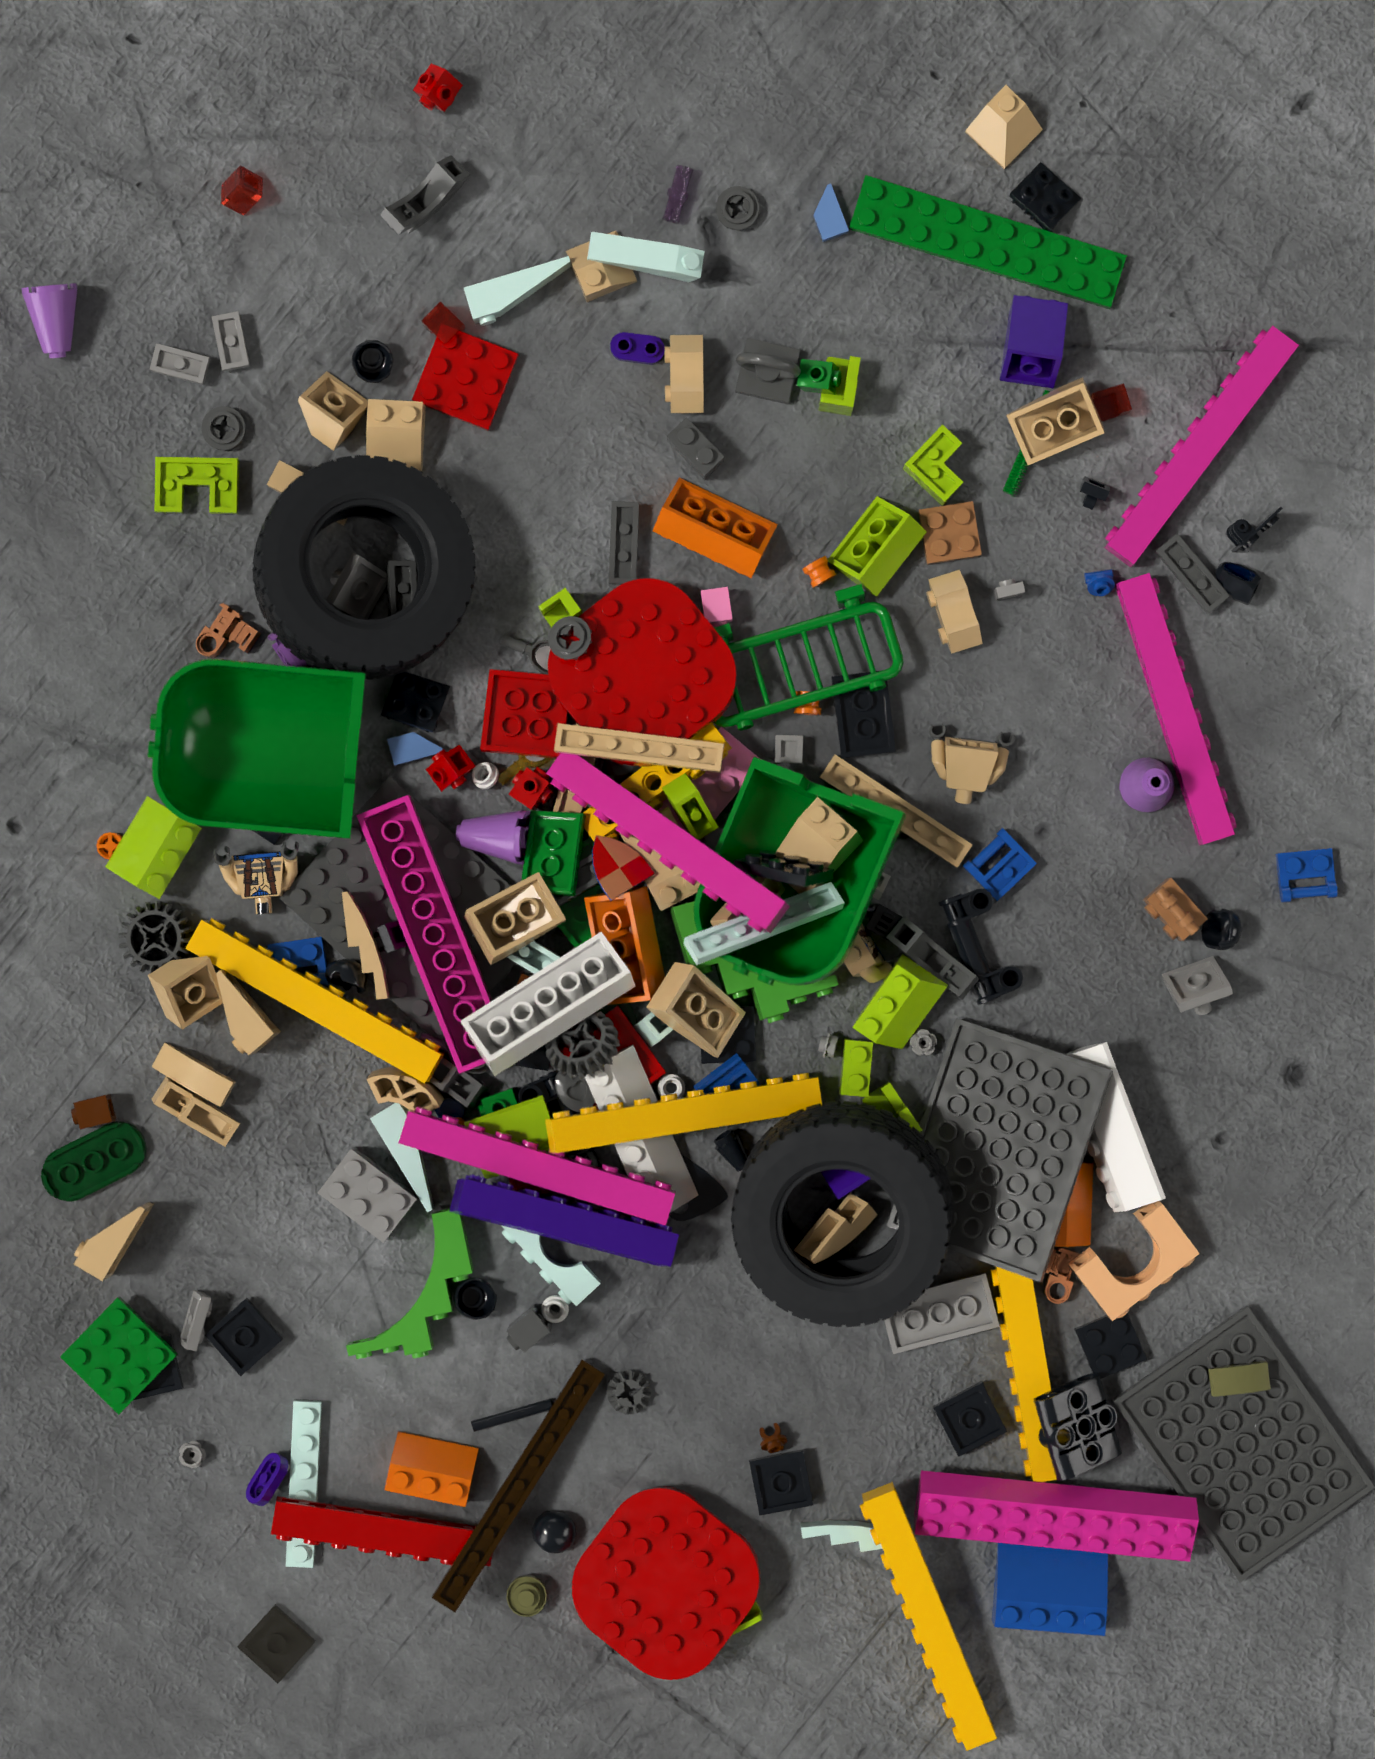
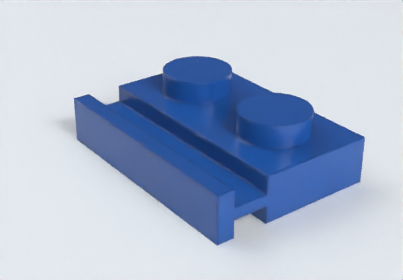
[693,1053,761,1094]

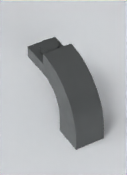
[380,155,470,235]
[886,916,979,1000]

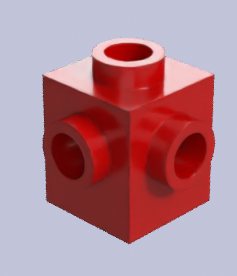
[413,63,463,112]
[425,744,476,792]
[508,766,553,811]

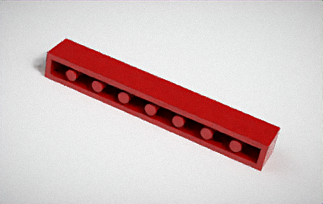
[271,1496,493,1569]

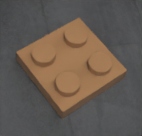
[918,501,982,565]

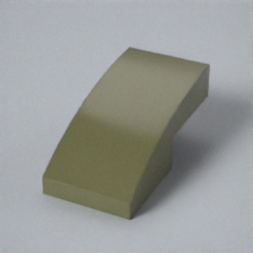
[1208,1361,1271,1397]

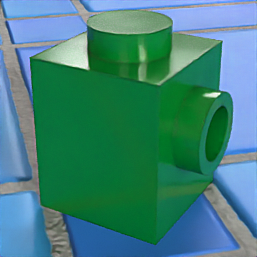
[797,359,842,395]
[478,1087,519,1116]

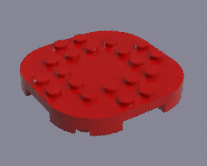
[548,578,736,767]
[572,1486,761,1680]

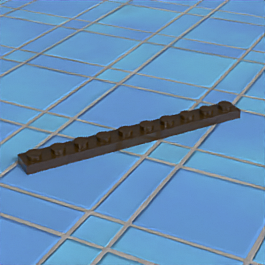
[432,1359,605,1612]

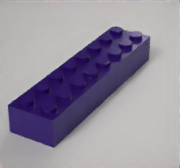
[449,1175,679,1267]

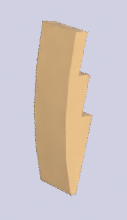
[342,892,390,1000]

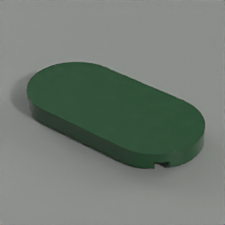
[41,1122,146,1202]

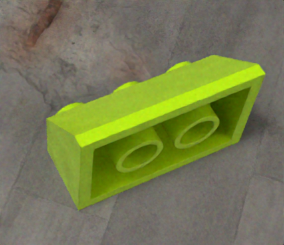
[828,496,927,597]
[105,796,202,899]
[852,954,948,1049]
[464,1095,552,1180]

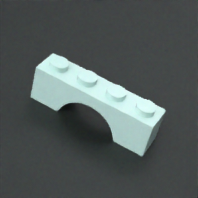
[501,1225,601,1306]

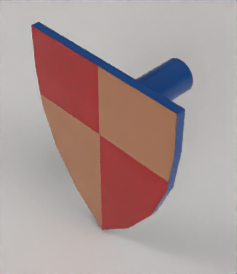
[592,835,655,901]

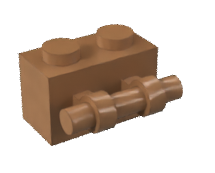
[1143,878,1207,941]

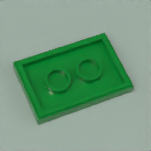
[521,810,586,896]

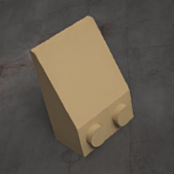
[1006,377,1105,465]
[366,399,426,471]
[776,797,863,894]
[620,807,700,911]
[464,872,566,965]
[646,962,746,1058]
[216,970,281,1055]
[74,1202,154,1281]

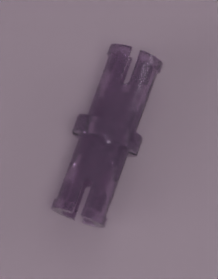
[662,165,693,224]

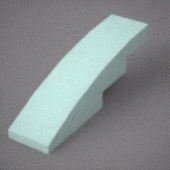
[800,1520,883,1552]

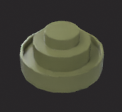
[506,1575,547,1617]

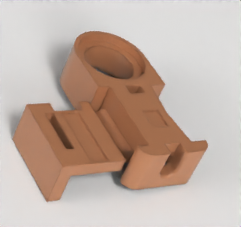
[196,603,261,658]
[1044,1247,1080,1304]

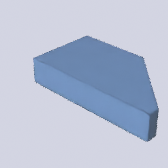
[813,184,849,242]
[387,732,443,766]

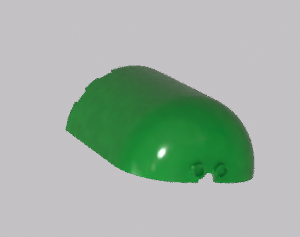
[148,659,365,839]
[694,757,906,986]

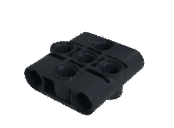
[1033,1373,1122,1480]

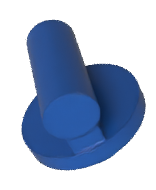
[1084,569,1115,596]

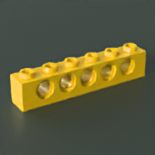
[583,722,732,841]

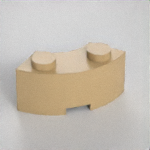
[665,335,704,413]
[926,570,983,654]
[367,1067,444,1111]

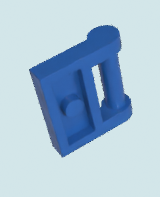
[963,828,1037,901]
[1276,848,1338,903]
[267,937,329,986]

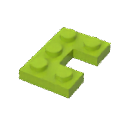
[154,457,239,514]

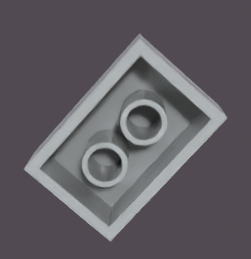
[318,1147,418,1243]

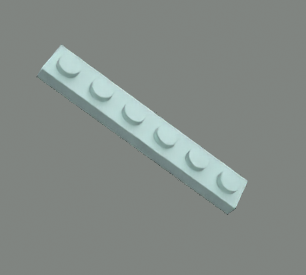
[684,882,844,965]
[285,1400,322,1568]

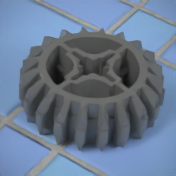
[118,901,193,973]
[545,1011,620,1080]

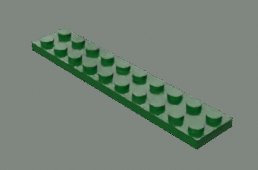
[849,175,1127,310]

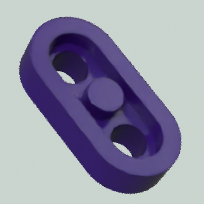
[610,332,665,365]
[246,1453,288,1506]

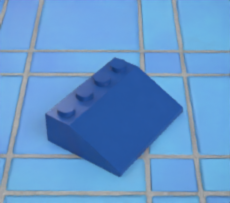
[992,1543,1108,1636]

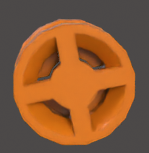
[802,556,837,588]
[794,691,821,715]
[96,832,123,859]

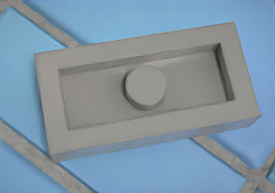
[211,311,250,372]
[149,343,211,385]
[179,1290,212,1351]

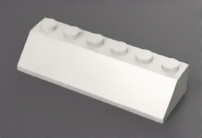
[460,932,635,1076]
[1065,1042,1166,1212]
[585,1045,699,1222]

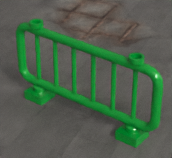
[713,584,904,731]

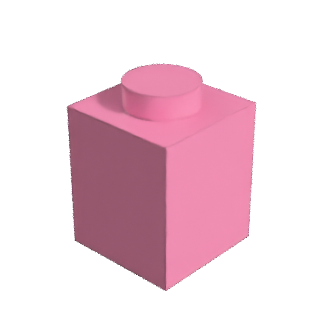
[700,587,733,628]

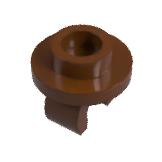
[759,1423,788,1453]

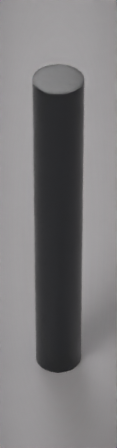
[471,1399,552,1432]

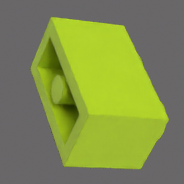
[662,773,719,840]
[839,1039,873,1097]

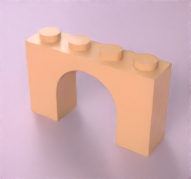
[1068,1201,1200,1321]

